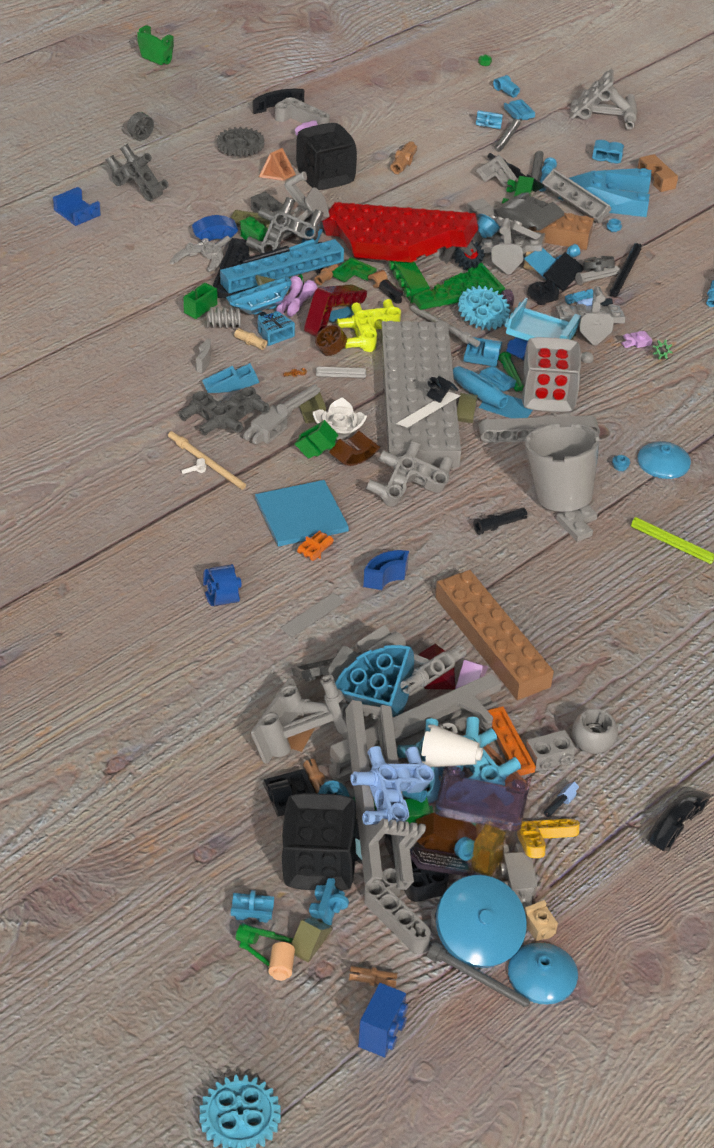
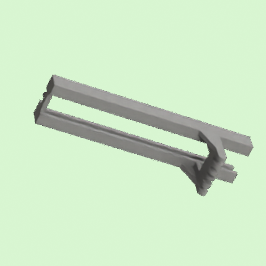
[329,673,501,783]
[345,700,426,890]

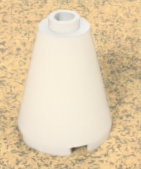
[422,724,483,767]

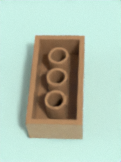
[529,213,594,250]

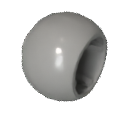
[572,708,618,754]

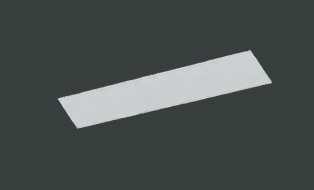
[396,392,461,428]

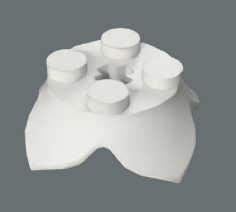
[313,397,367,439]

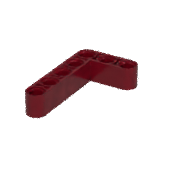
[304,284,367,337]

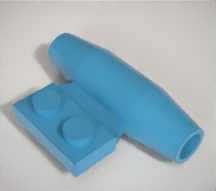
[453,366,516,408]

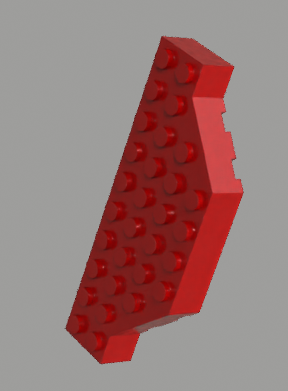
[322,202,478,262]

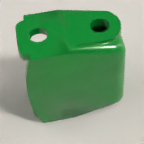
[137,25,174,65]

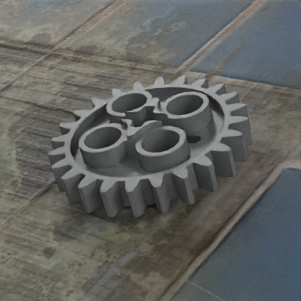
[217,126,264,157]

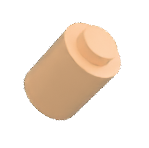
[269,942,295,981]

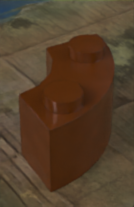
[329,431,380,466]
[416,812,477,853]

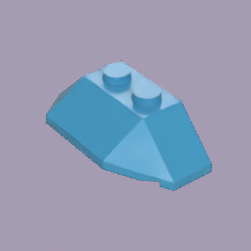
[226,276,292,315]

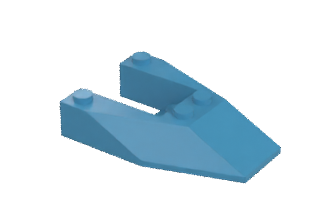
[558,168,652,217]

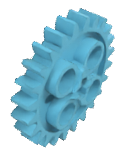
[458,285,510,331]
[199,1075,281,1148]

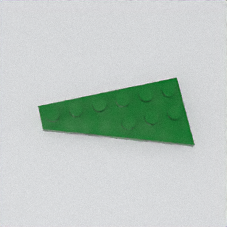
[413,263,505,310]

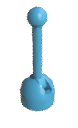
[554,244,581,261]

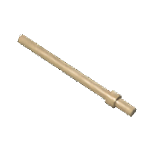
[168,431,246,490]

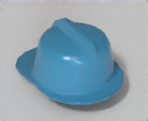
[477,214,500,238]

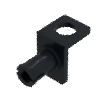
[427,376,459,403]

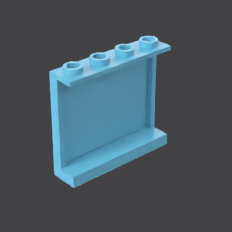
[505,298,581,341]

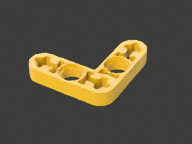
[517,819,580,858]

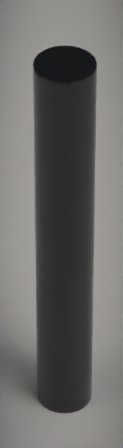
[243,246,290,263]

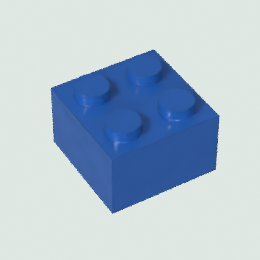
[358,983,408,1058]

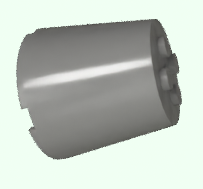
[525,422,600,512]

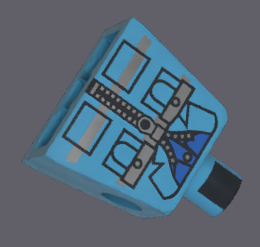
[258,311,295,346]

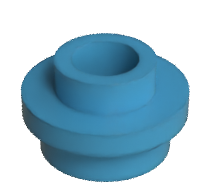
[606,219,622,232]
[612,455,630,471]

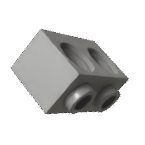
[526,730,576,772]

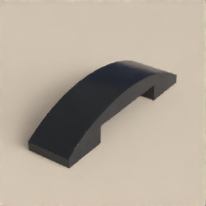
[253,88,305,114]

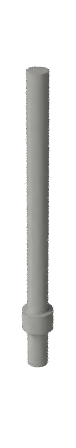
[411,305,480,347]

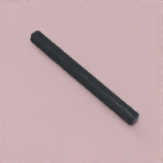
[609,243,642,298]

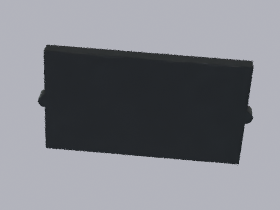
[543,252,584,292]

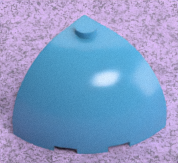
[335,645,414,718]

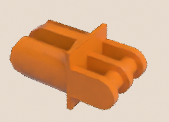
[297,530,334,561]

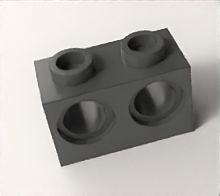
[251,191,283,220]

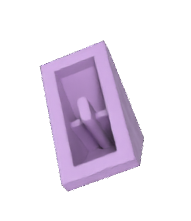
[456,660,488,689]

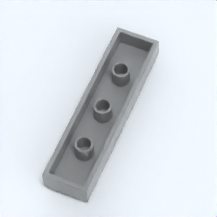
[542,168,611,224]

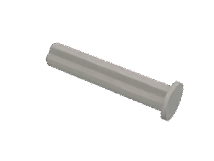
[575,266,620,285]
[277,385,320,417]

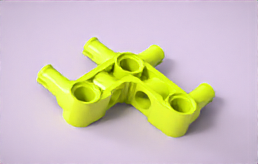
[336,299,401,352]

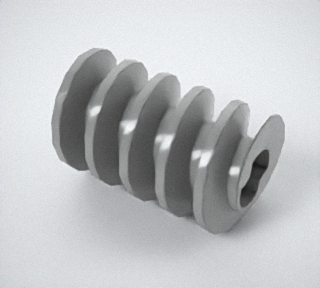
[207,307,240,329]

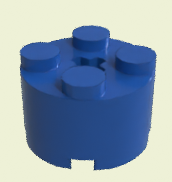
[203,564,242,606]

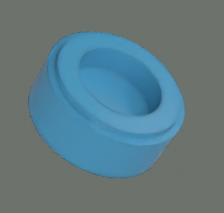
[454,837,477,861]

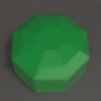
[478,54,492,66]

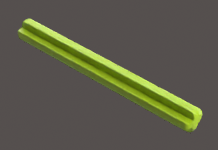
[631,517,714,564]

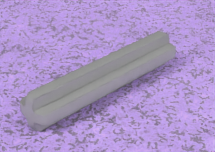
[316,367,366,378]

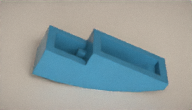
[202,363,259,393]

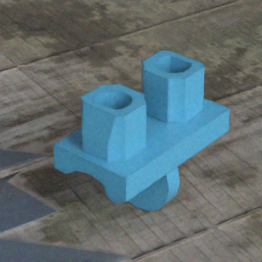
[476,110,503,129]
[309,878,349,925]
[231,890,274,923]

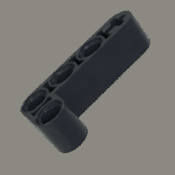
[384,834,449,902]

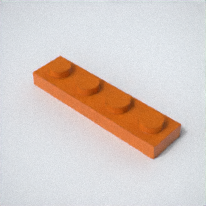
[487,706,536,776]

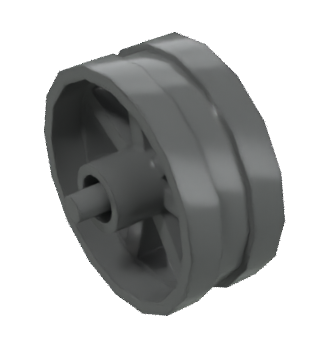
[127,112,154,140]

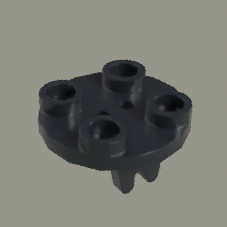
[527,277,559,305]

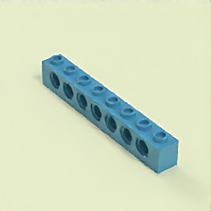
[220,239,344,293]

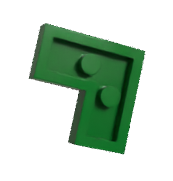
[332,257,377,282]

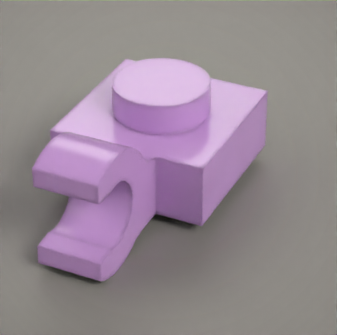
[622,331,652,348]

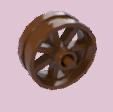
[315,324,347,356]

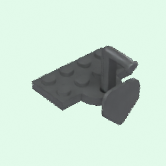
[292,645,362,705]

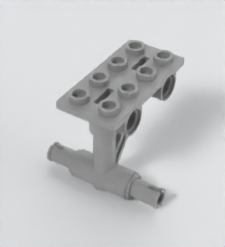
[570,69,638,130]
[356,625,467,709]
[251,675,348,763]

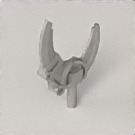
[170,236,231,272]

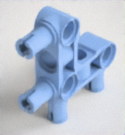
[350,746,434,825]

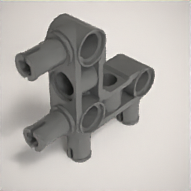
[105,144,169,201]
[246,197,324,254]
[178,387,270,436]

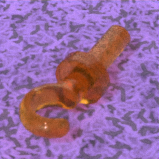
[283,368,307,377]

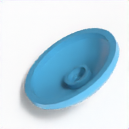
[637,441,691,479]
[508,942,578,1004]

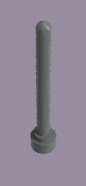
[427,941,530,1007]

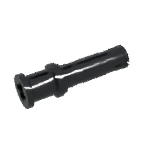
[473,507,528,535]

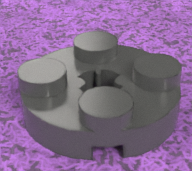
[583,256,615,271]

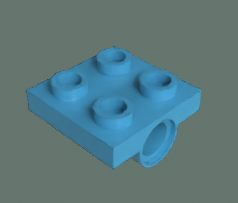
[464,337,502,367]

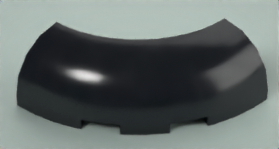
[646,791,711,851]

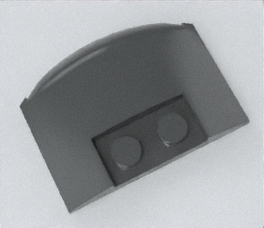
[494,192,564,231]

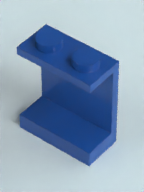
[53,187,101,226]

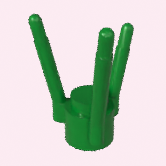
[236,923,293,967]

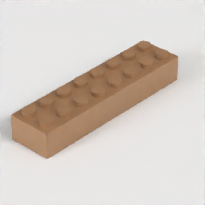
[435,570,554,700]

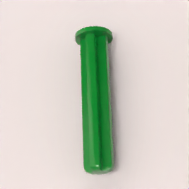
[498,352,524,392]

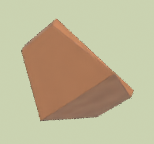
[259,148,296,181]

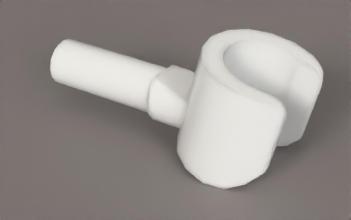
[181,458,206,474]

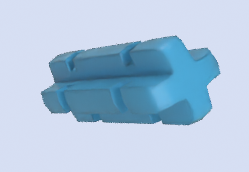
[565,289,593,304]

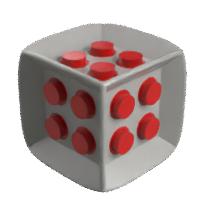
[522,337,581,412]

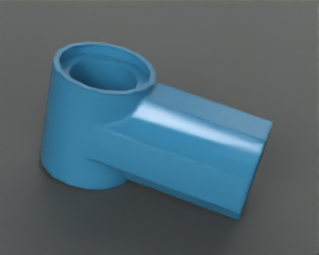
[493,75,520,98]

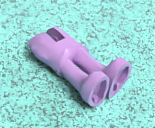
[276,276,317,317]

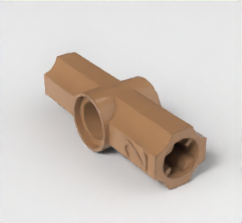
[391,141,417,175]

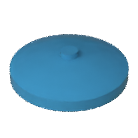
[436,875,527,968]

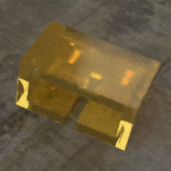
[471,824,506,877]

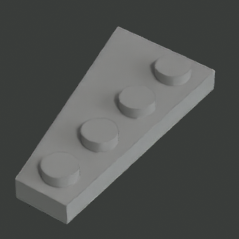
[489,215,539,240]

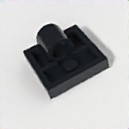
[263,769,316,817]

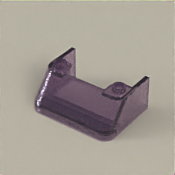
[434,766,532,831]

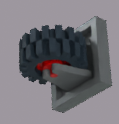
[442,240,485,270]

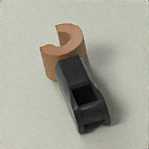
[368,270,403,304]

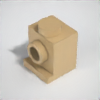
[524,900,558,942]

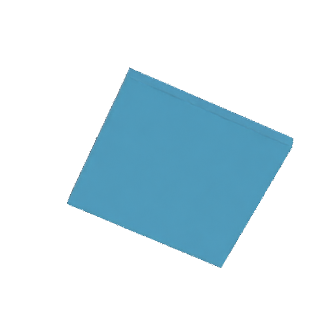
[255,480,349,547]

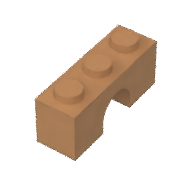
[638,154,678,192]

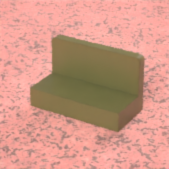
[299,392,326,423]

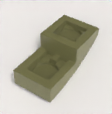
[457,393,477,423]

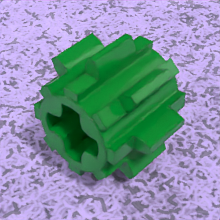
[652,339,673,360]

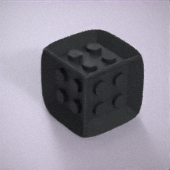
[296,123,357,190]
[282,793,357,891]

